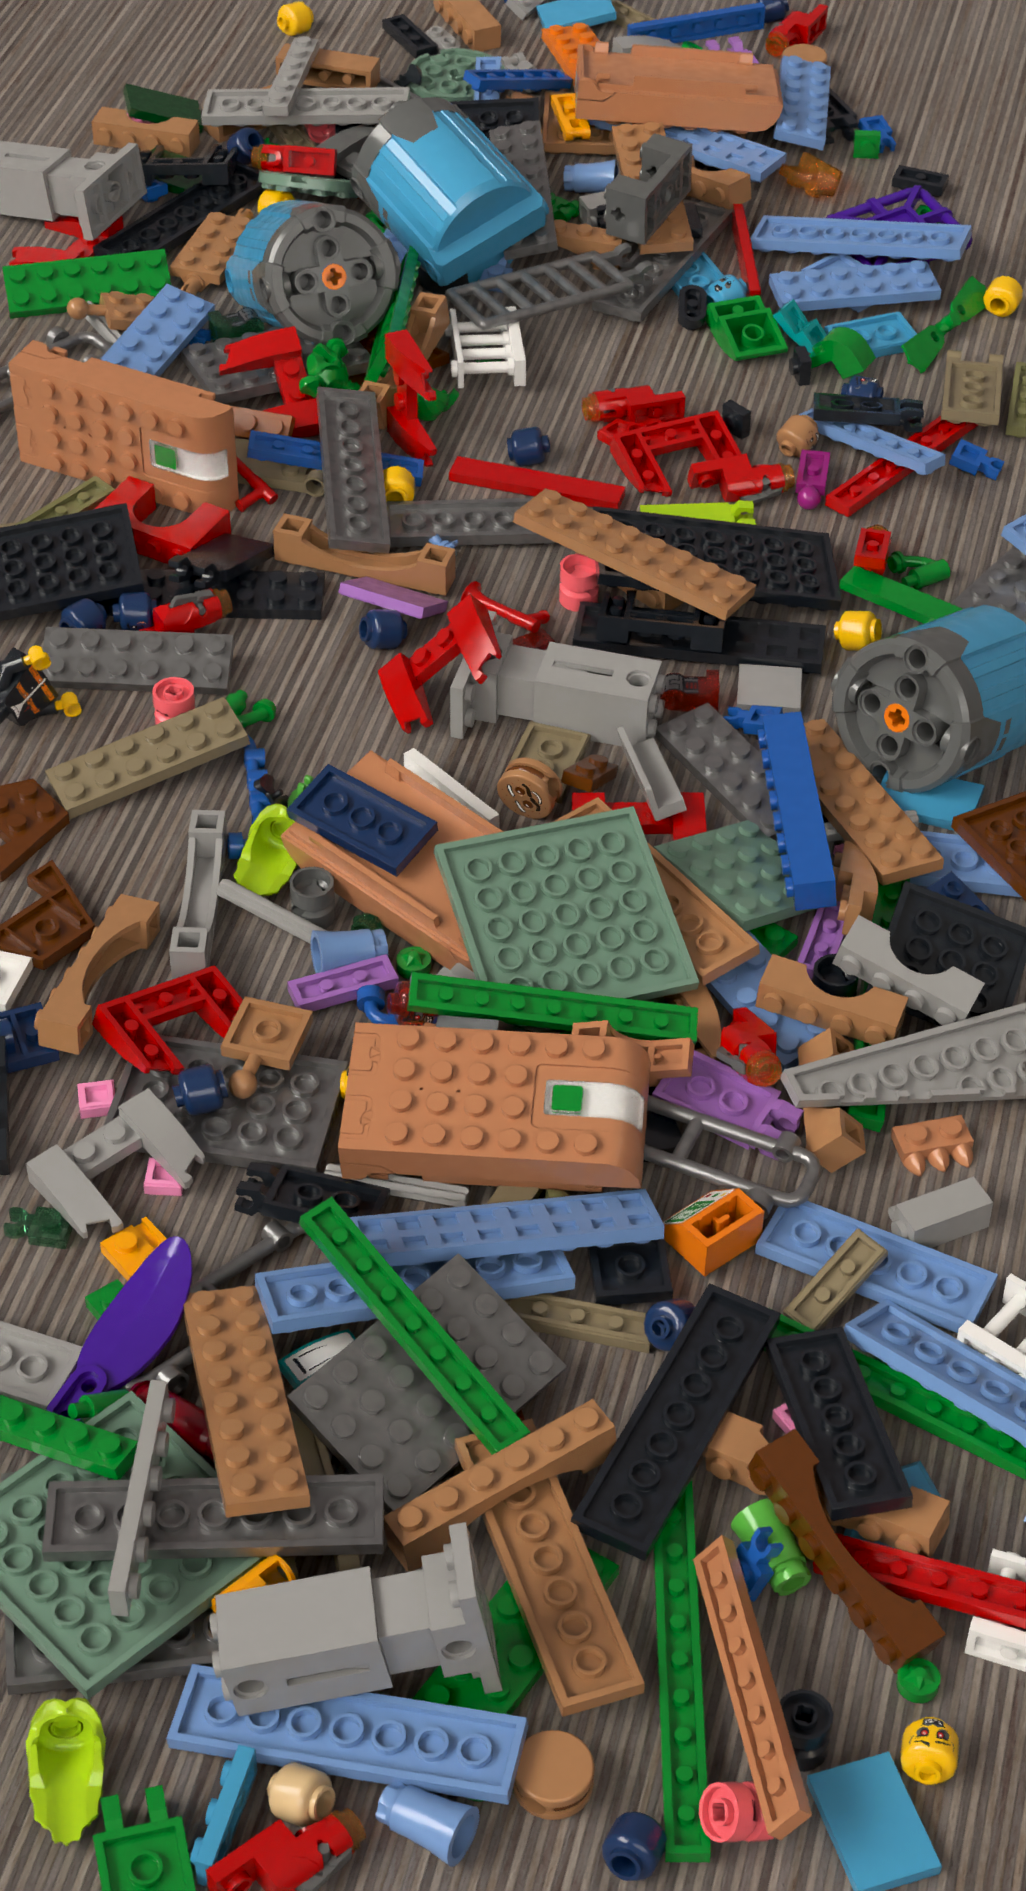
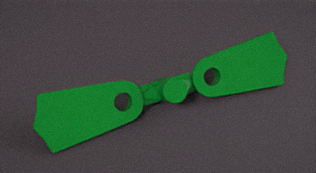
[901,276,987,374]

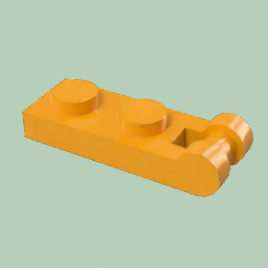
[551,93,591,141]

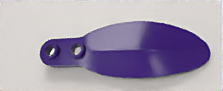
[46,1236,193,1423]

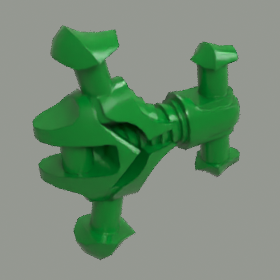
[299,337,363,398]

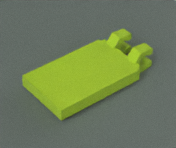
[640,500,756,525]

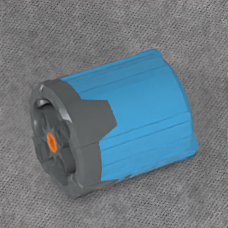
[350,96,549,286]
[225,200,401,346]
[831,605,1026,793]

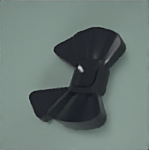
[394,64,422,87]
[254,774,289,808]

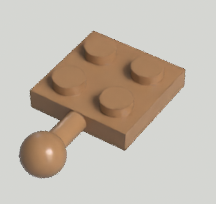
[67,291,154,330]
[221,996,313,1099]

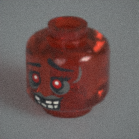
[387,981,438,1026]

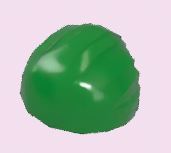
[417,388,459,421]

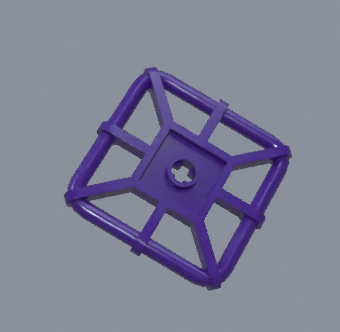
[826,185,973,266]

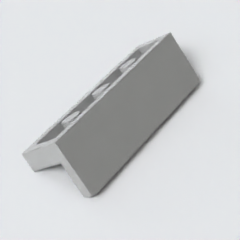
[617,726,687,821]

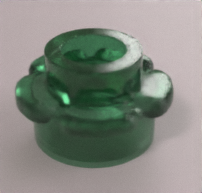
[351,913,384,931]

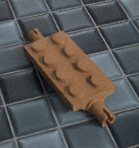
[169,208,254,296]

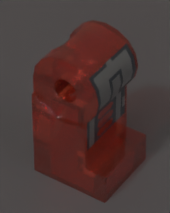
[660,670,720,712]

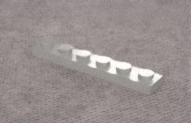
[262,36,319,116]
[108,1380,176,1616]

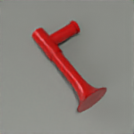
[235,455,278,512]
[461,581,550,633]

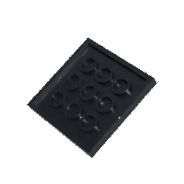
[865,881,1026,1026]

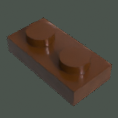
[561,754,618,793]

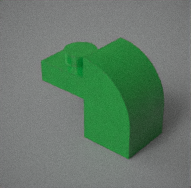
[809,327,876,379]

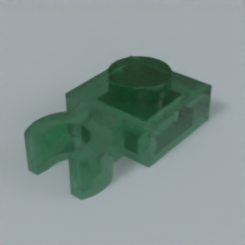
[3,1206,73,1249]

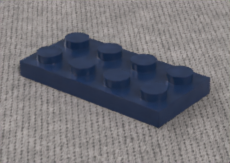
[286,764,438,877]

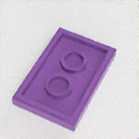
[339,576,448,619]

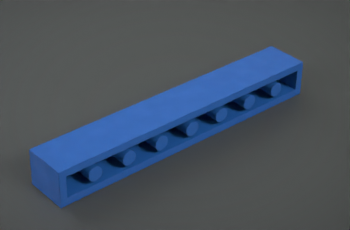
[757,711,837,911]

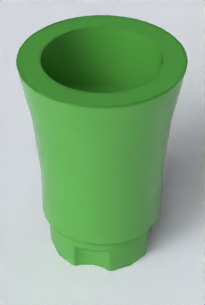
[731,1498,812,1596]

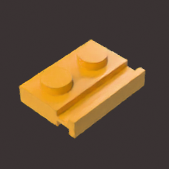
[100,1217,167,1281]

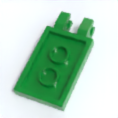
[93,1785,196,1891]

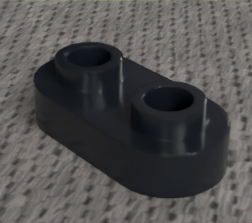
[678,285,707,330]

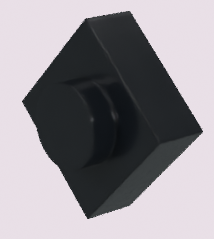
[789,346,812,386]
[722,399,751,440]

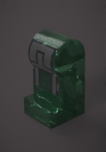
[208,307,264,342]

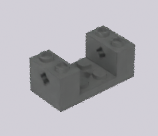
[604,133,693,245]

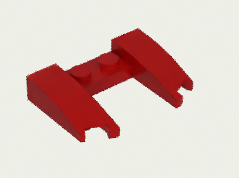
[9,215,124,266]
[219,326,319,438]
[385,329,437,467]
[610,410,742,497]
[378,594,502,734]
[571,792,706,841]
[92,965,243,1075]

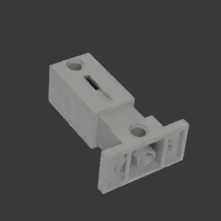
[0,141,147,240]
[450,610,666,746]
[210,1522,502,1717]

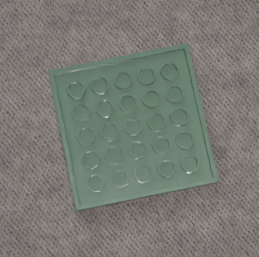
[434,806,700,1027]
[0,1391,268,1700]

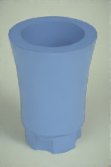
[563,159,619,193]
[310,928,388,973]
[375,1782,479,1867]

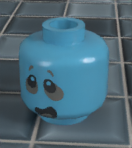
[707,274,748,303]

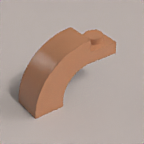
[572,1020,694,1087]

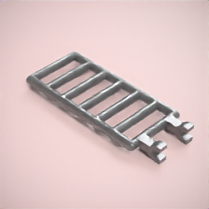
[445,243,653,330]

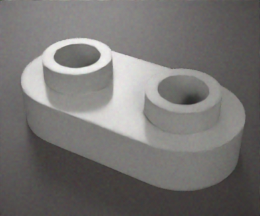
[425,26,461,55]

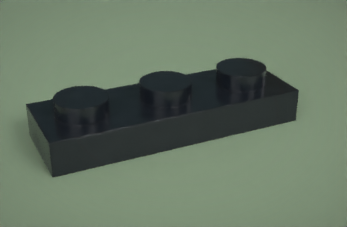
[382,14,438,59]

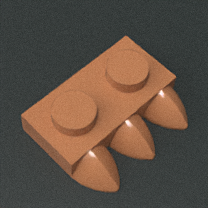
[891,1115,974,1177]

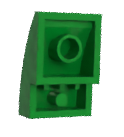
[705,295,788,361]

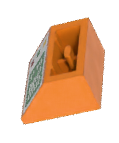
[662,1188,764,1277]

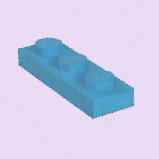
[190,1745,258,1887]

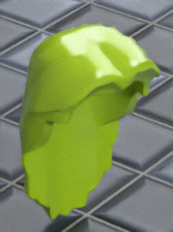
[234,803,298,897]
[26,1697,106,1847]

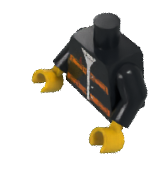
[0,645,82,726]

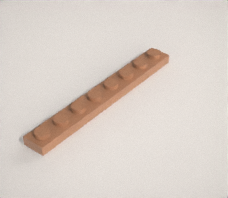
[693,1535,813,1841]

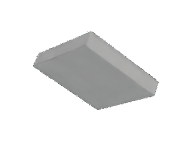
[736,664,802,713]

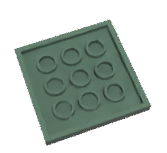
[653,820,818,931]

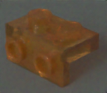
[778,152,843,198]

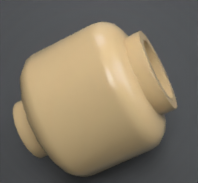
[267,1762,335,1828]

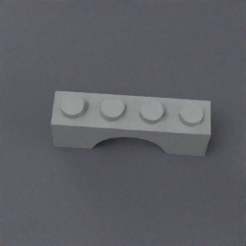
[832,915,985,1026]

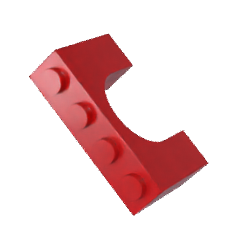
[94,476,231,564]

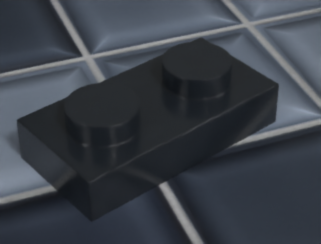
[892,165,949,196]

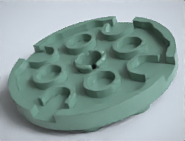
[408,48,505,101]
[258,171,358,198]

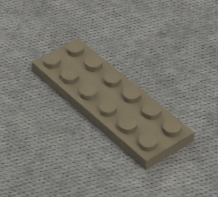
[45,697,250,820]

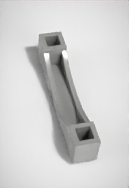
[169,810,227,979]

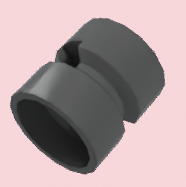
[290,867,336,929]

